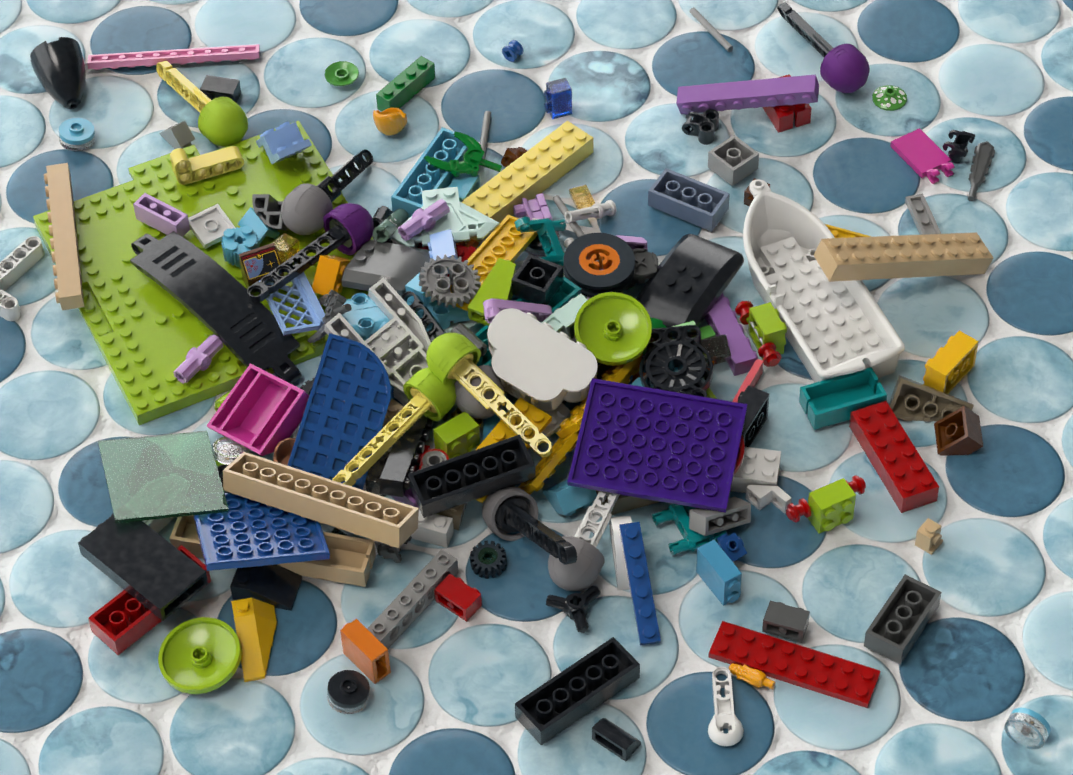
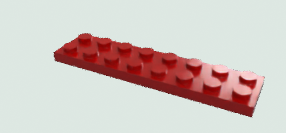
[708,621,881,708]

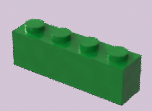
[376,56,435,111]

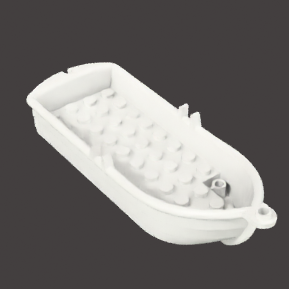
[743,179,905,383]

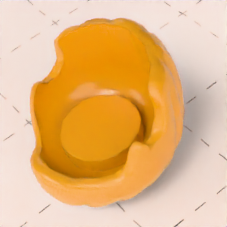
[373,108,407,136]

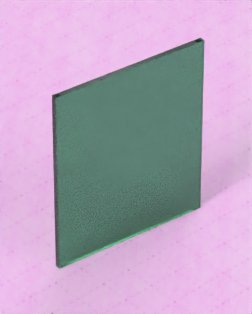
[98,431,229,523]

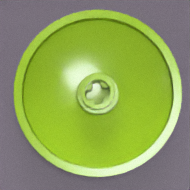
[574,292,652,365]
[158,617,242,694]

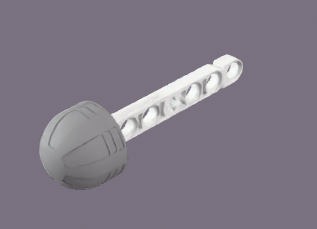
[548,491,620,591]

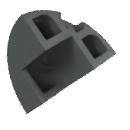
[252,194,290,231]

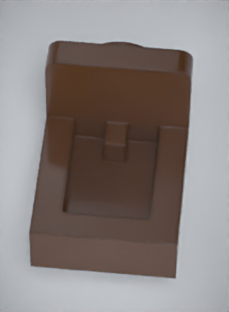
[501,147,527,168]

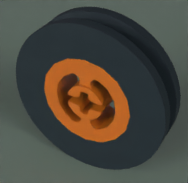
[563,233,635,297]

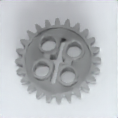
[418,254,481,308]

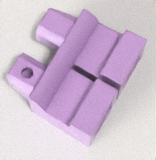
[513,193,552,220]

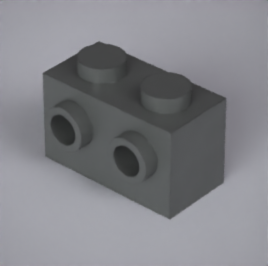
[762,601,810,643]

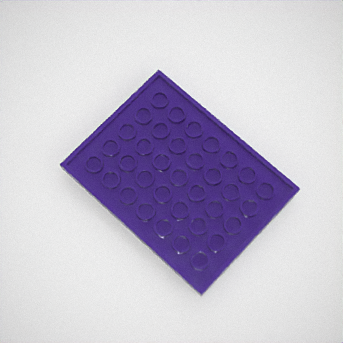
[567,378,748,513]

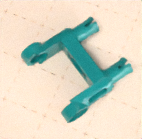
[514,217,566,266]
[652,504,727,555]

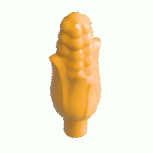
[729,663,775,689]

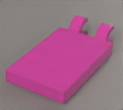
[890,128,955,184]

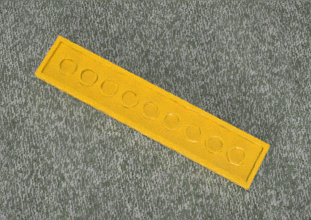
[518,358,642,495]

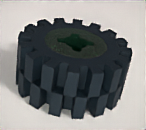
[470,541,507,579]

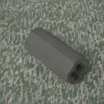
[451,323,488,358]

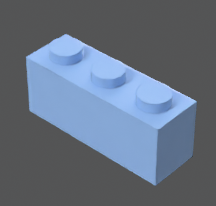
[428,229,458,274]

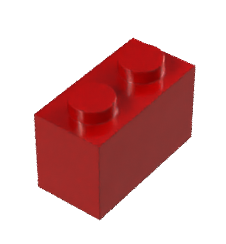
[434,574,482,622]

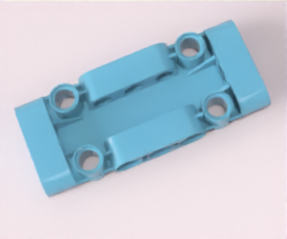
[341,293,470,341]

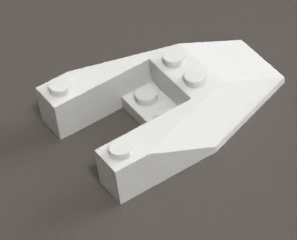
[324,277,431,393]

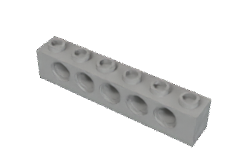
[367,549,458,649]

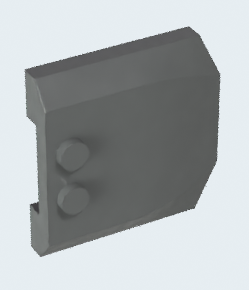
[342,240,430,297]

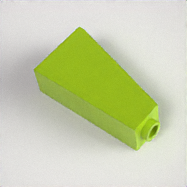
[467,258,517,326]

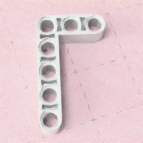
[0,236,44,321]

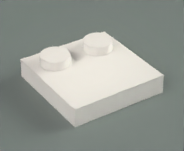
[188,204,236,249]

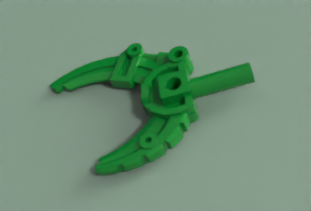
[424,131,502,177]

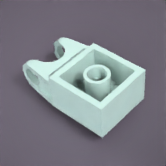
[541,294,588,340]

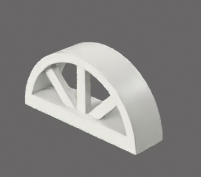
[609,516,632,590]

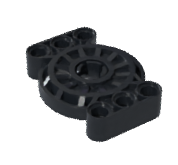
[639,325,713,397]

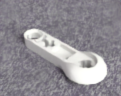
[708,667,744,746]

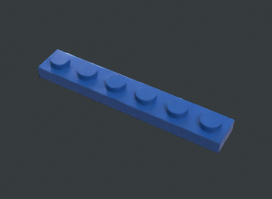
[619,522,661,645]

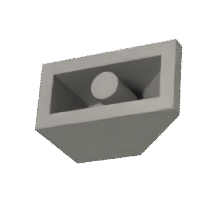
[160,121,195,149]

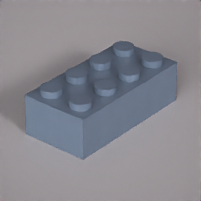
[648,168,730,232]

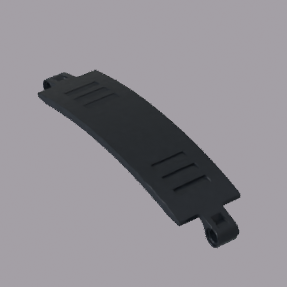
[130,231,302,384]

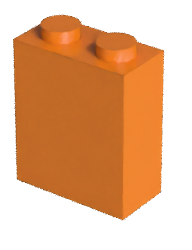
[340,619,391,684]

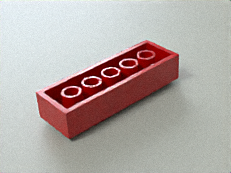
[849,401,939,513]
[88,545,211,655]

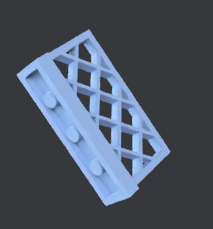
[259,272,325,335]

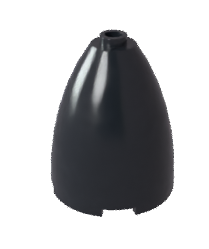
[30,37,86,109]

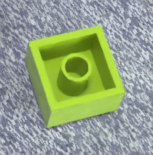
[433,412,480,459]

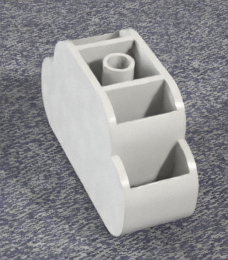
[487,308,597,412]

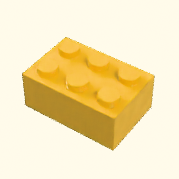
[923,330,979,394]

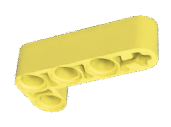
[170,146,244,185]

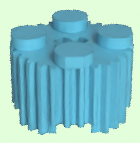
[221,225,260,269]

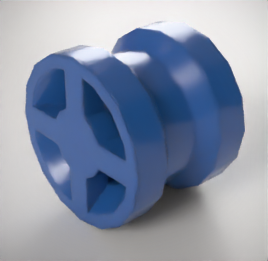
[502,40,524,62]

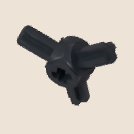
[546,585,601,633]

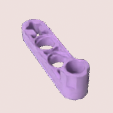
[483,299,552,324]

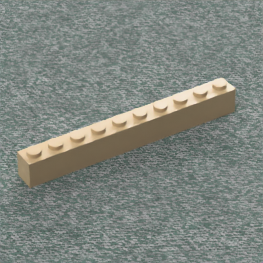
[44,163,84,310]

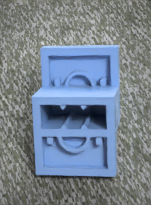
[256,121,311,164]

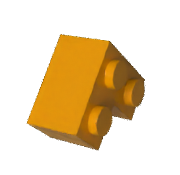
[312,255,351,295]

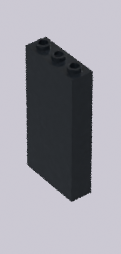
[78,506,208,621]

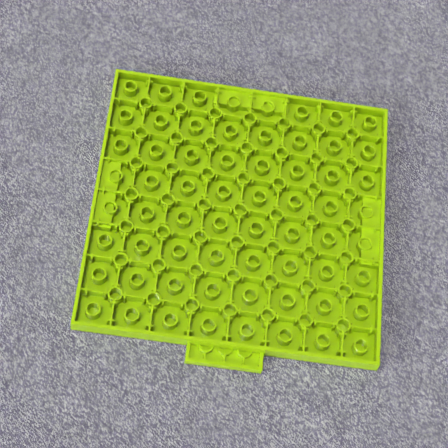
[33,121,374,425]

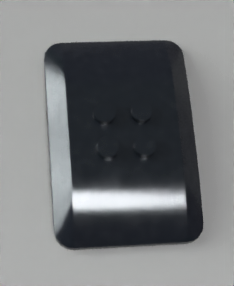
[636,234,744,327]

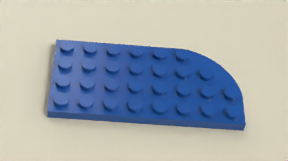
[287,333,391,490]

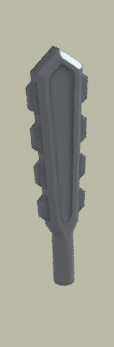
[968,141,995,201]

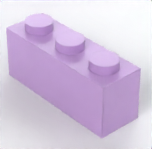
[133,193,190,237]

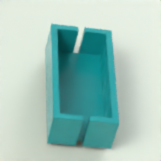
[799,367,887,430]

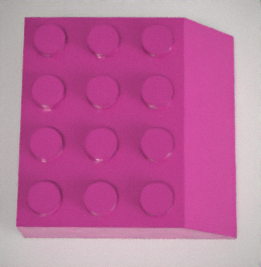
[207,363,309,456]

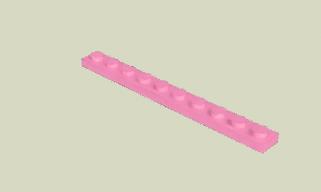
[87,44,260,70]

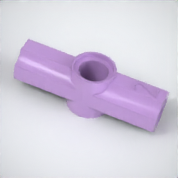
[398,199,450,241]
[173,334,223,384]

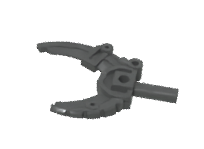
[308,290,352,343]

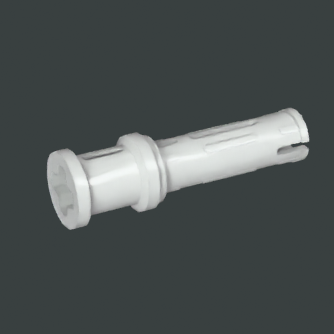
[565,200,616,223]

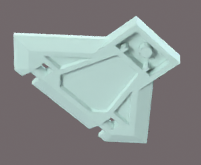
[390,187,499,247]

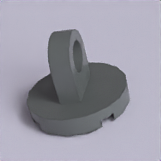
[632,248,659,285]

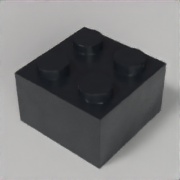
[511,254,564,305]

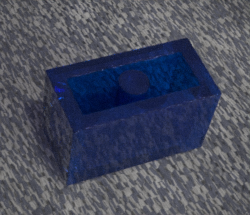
[544,78,572,119]

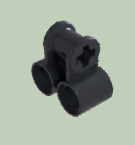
[682,109,719,145]

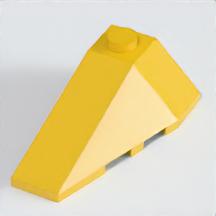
[231,598,277,682]

